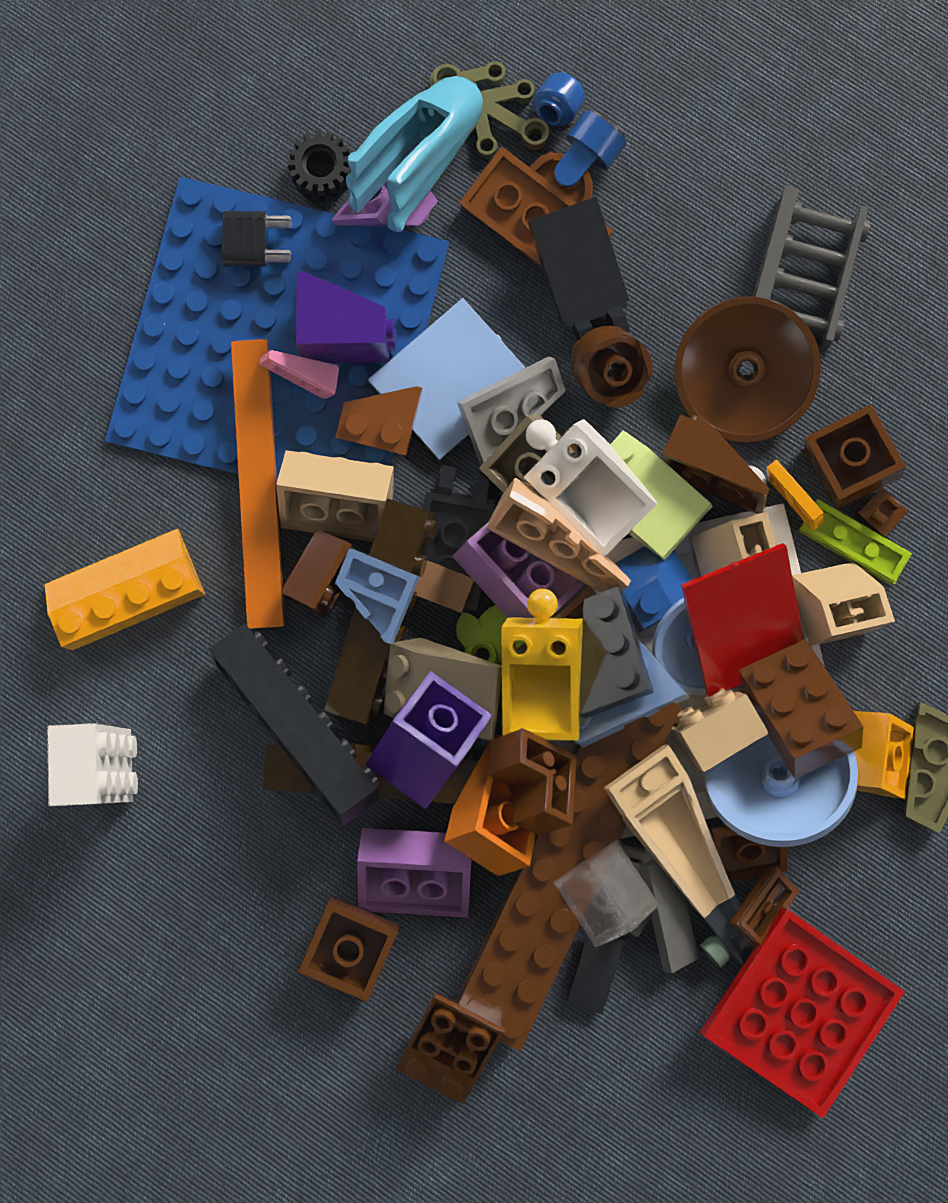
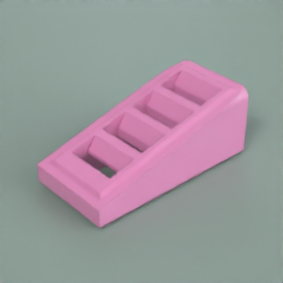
[259,350,339,399]

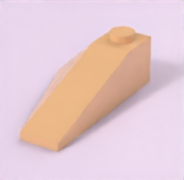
[486,478,631,592]

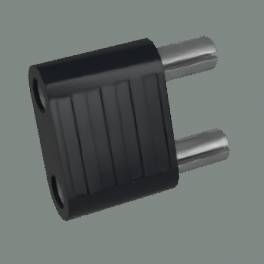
[222,211,292,267]

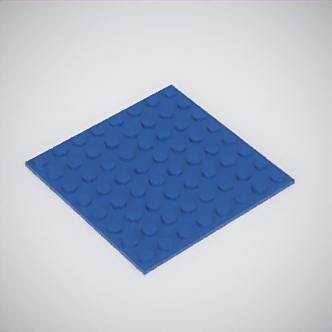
[105,177,449,480]

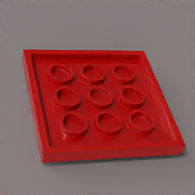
[700,906,905,1118]

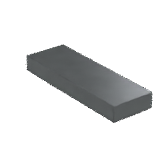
[640,859,699,973]

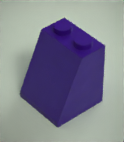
[296,272,396,363]
[365,671,492,809]

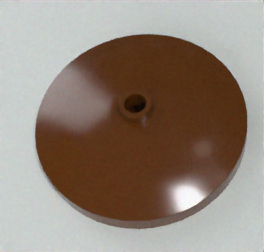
[675,296,821,442]

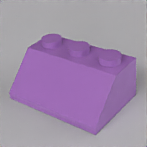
[452,522,585,618]
[357,828,472,918]

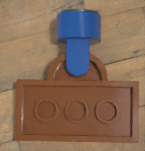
[459,110,626,268]

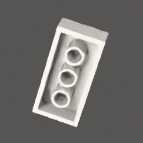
[48,724,138,806]

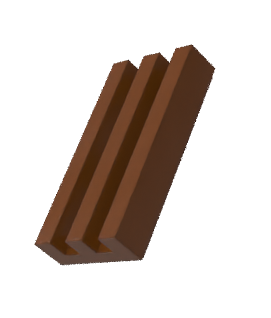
[729,866,800,948]

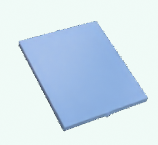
[368,298,525,460]

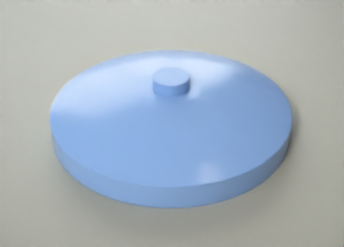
[704,735,858,847]

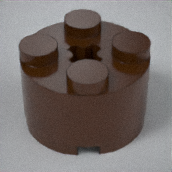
[571,326,653,408]

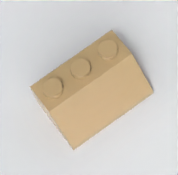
[276,450,394,542]

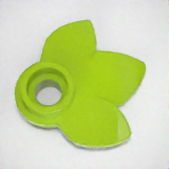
[456,605,524,664]

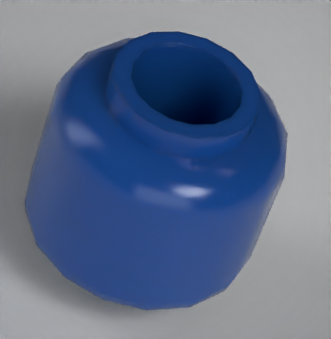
[533,72,585,127]

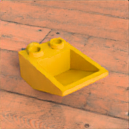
[501,589,583,741]

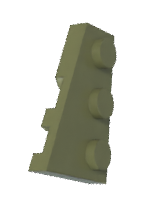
[903,702,948,834]

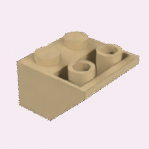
[690,512,777,576]
[792,562,895,646]
[670,688,769,772]

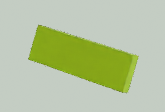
[798,499,912,586]

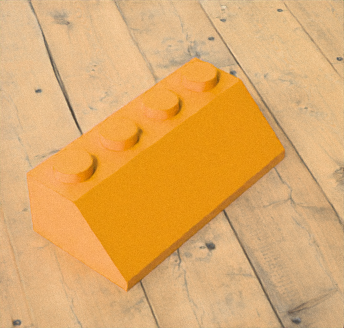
[45,529,205,650]

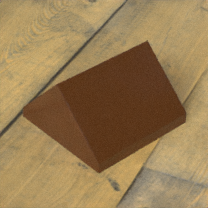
[708,824,788,882]

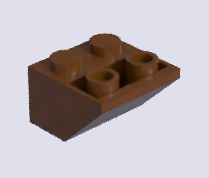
[281,529,354,617]

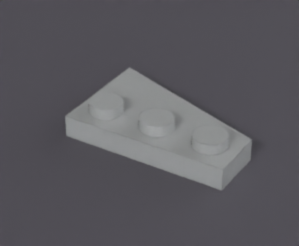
[457,357,566,465]

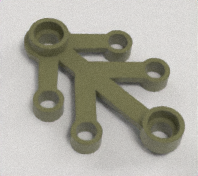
[430,61,549,160]

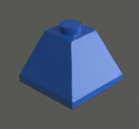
[614,546,693,633]

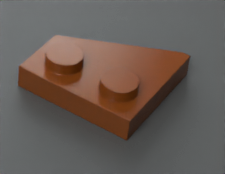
[335,386,423,455]

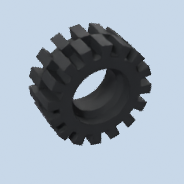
[287,130,351,202]

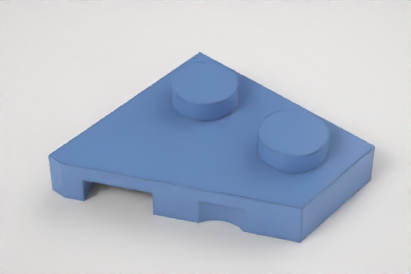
[335,548,420,644]

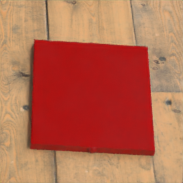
[681,543,804,697]

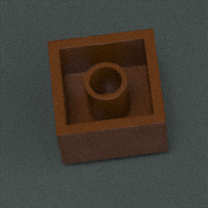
[803,404,906,510]
[298,896,399,1002]

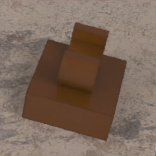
[855,487,909,537]

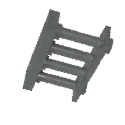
[753,186,870,351]

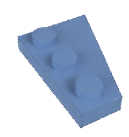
[575,642,690,747]

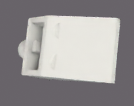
[524,419,658,557]

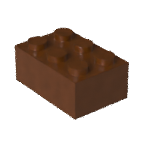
[739,639,864,779]

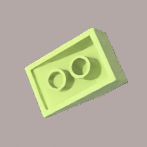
[610,431,712,560]

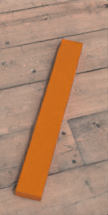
[231,339,285,629]

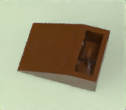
[396,993,505,1104]

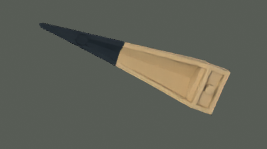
[604,745,755,967]

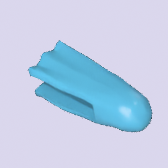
[346,76,483,232]

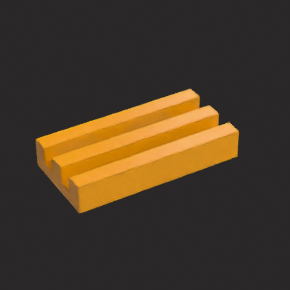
[766,460,824,531]

